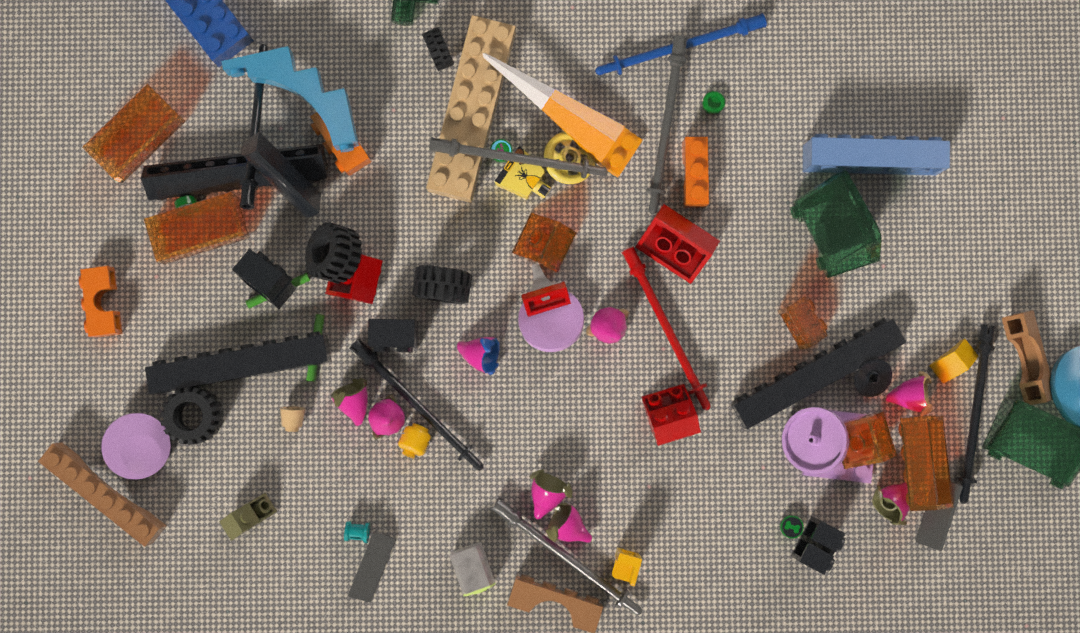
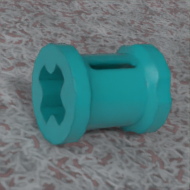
[344,521,370,543]

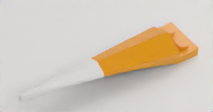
[483,53,643,178]

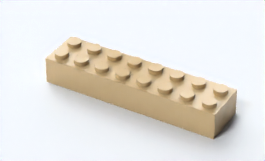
[426,15,516,203]

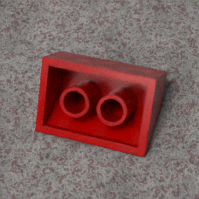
[635,204,720,284]

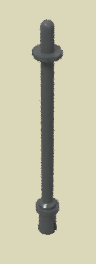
[646,36,688,214]
[429,137,608,179]
[492,499,642,615]

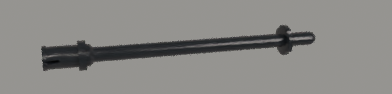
[240,44,268,210]
[956,324,996,504]
[349,338,484,471]

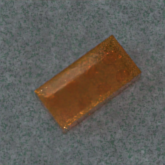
[82,84,186,183]
[144,192,250,265]
[898,416,954,511]

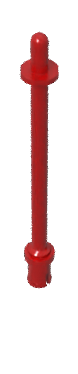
[621,246,711,410]

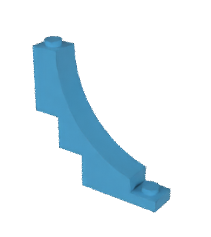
[221,46,359,152]

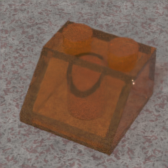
[512,213,577,273]
[778,296,828,349]
[842,411,897,469]

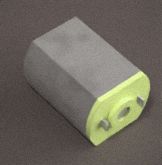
[449,542,496,597]

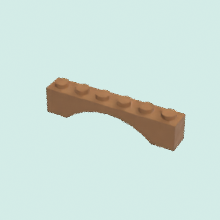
[38,442,167,547]

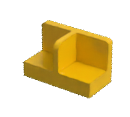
[612,547,642,586]

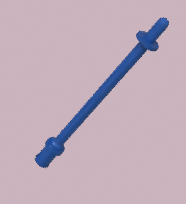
[595,13,767,75]

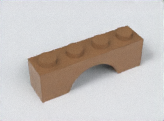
[1002,310,1053,406]
[507,574,603,633]

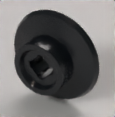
[854,359,892,397]

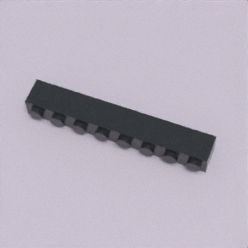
[141,144,328,201]
[731,317,907,429]
[145,331,332,394]

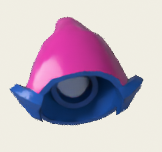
[457,337,500,375]

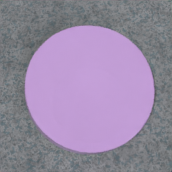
[518,292,584,352]
[782,407,849,474]
[101,413,171,479]

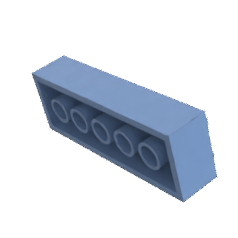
[803,134,950,176]

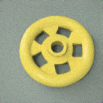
[544,131,596,184]

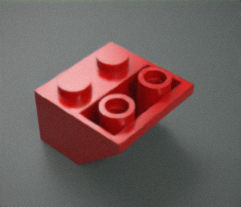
[641,384,701,446]

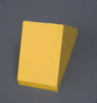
[929,338,979,383]

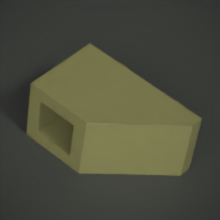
[219,493,277,541]

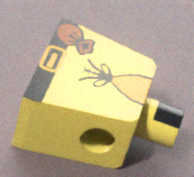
[495,146,551,200]

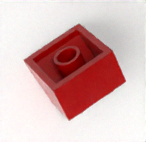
[325,254,383,304]

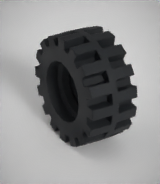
[422,27,454,71]

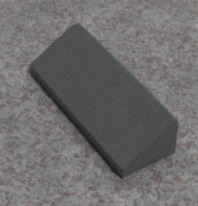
[916,478,963,551]
[348,530,396,602]

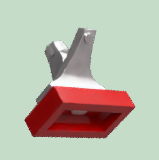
[521,263,571,317]

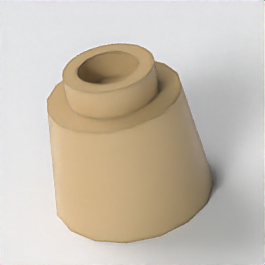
[280,406,306,432]

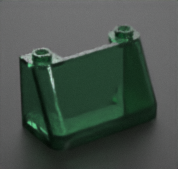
[790,170,882,278]
[982,399,1080,490]

